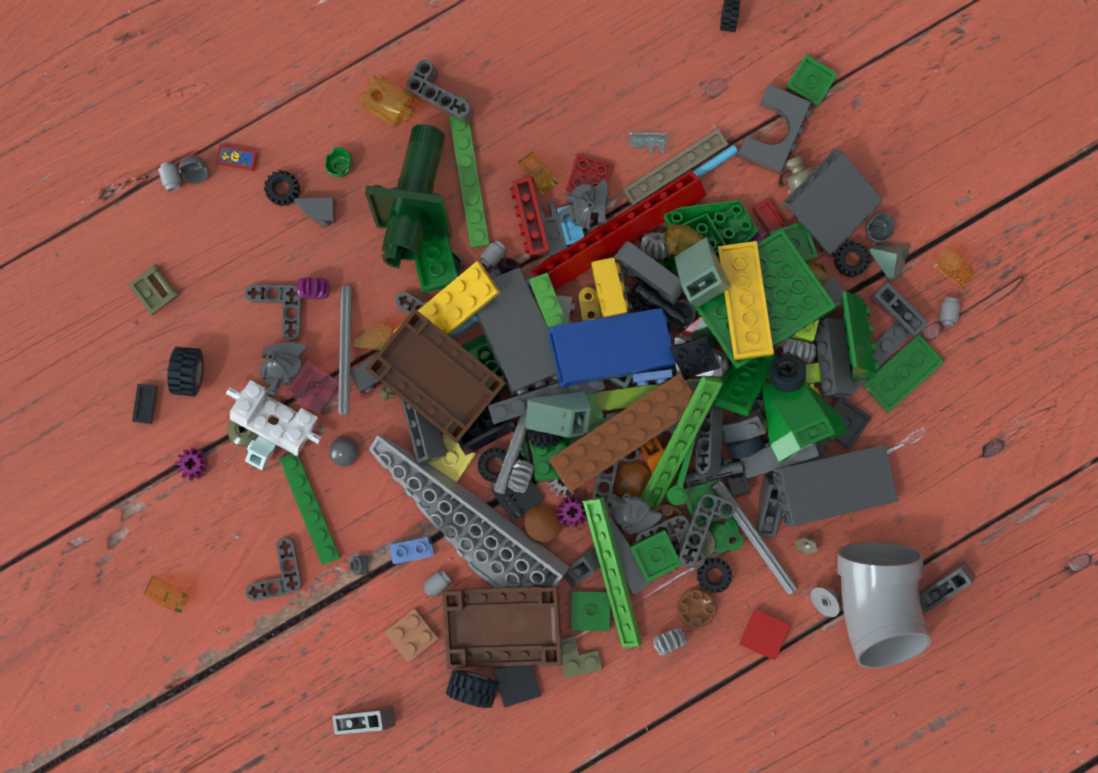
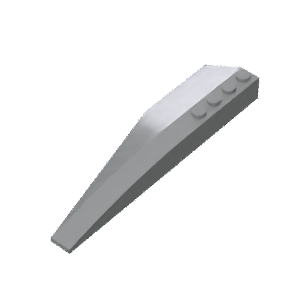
[369,434,570,588]

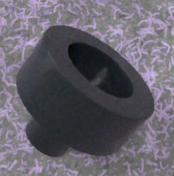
[499,258,520,274]

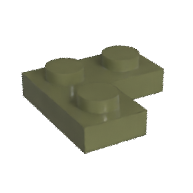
[561,636,602,678]

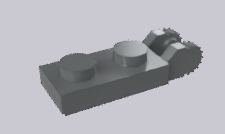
[538,201,567,257]

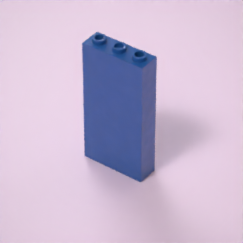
[548,308,676,388]

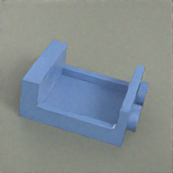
[389,536,434,564]

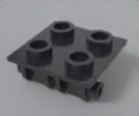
[669,335,720,379]
[492,479,544,521]

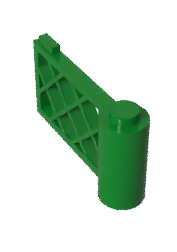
[664,432,698,505]

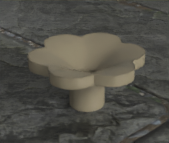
[795,535,818,555]

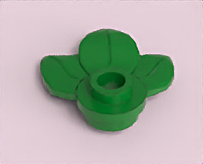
[709,518,743,553]

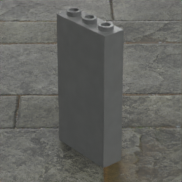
[475,268,559,397]
[773,445,898,527]

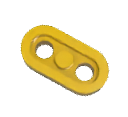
[579,287,601,321]

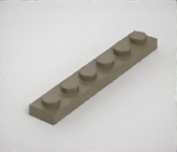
[622,129,728,207]

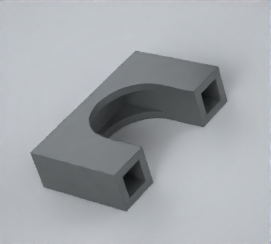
[737,84,812,175]

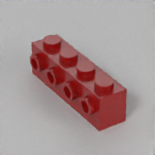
[510,177,549,258]

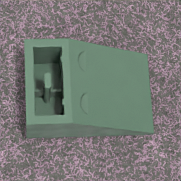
[674,237,731,307]
[525,391,591,438]

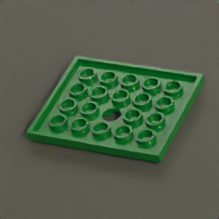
[684,229,836,370]

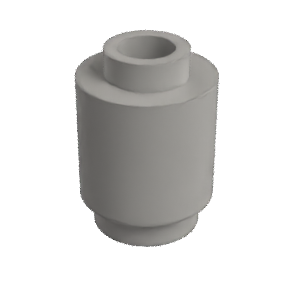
[158,162,182,192]
[479,240,507,269]
[939,298,960,327]
[423,570,452,598]

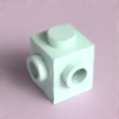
[245,436,276,470]

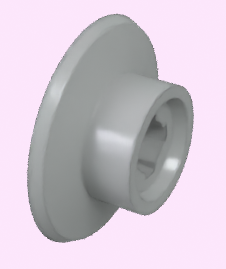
[810,587,840,617]

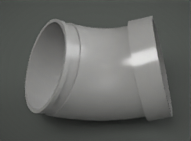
[837,542,931,668]

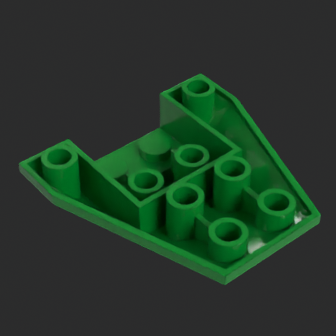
[663,200,758,262]
[762,381,848,463]

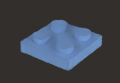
[631,369,672,387]

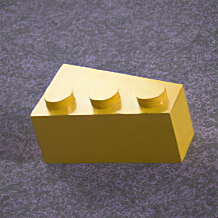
[591,257,629,318]

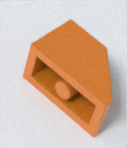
[639,437,664,474]

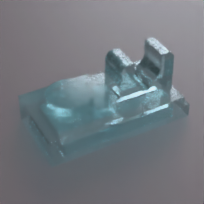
[628,132,667,154]

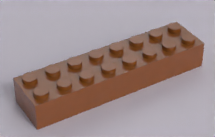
[549,373,694,493]

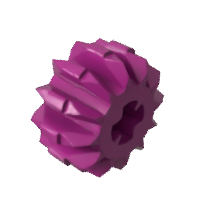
[297,277,330,299]
[175,448,209,481]
[556,496,587,528]

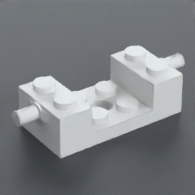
[226,380,322,456]

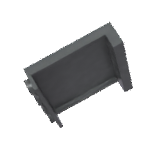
[781,149,882,255]

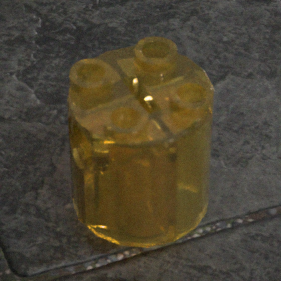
[359,75,415,128]

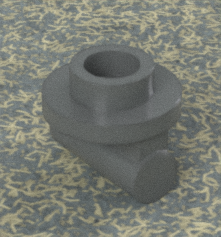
[349,555,368,575]

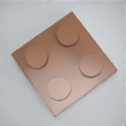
[384,608,439,663]

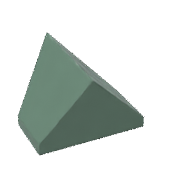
[869,244,911,282]

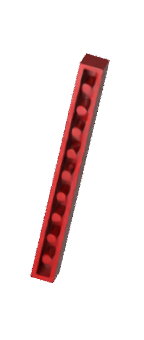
[530,171,707,291]

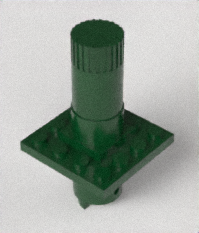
[365,124,452,269]

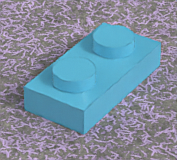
[557,205,584,246]

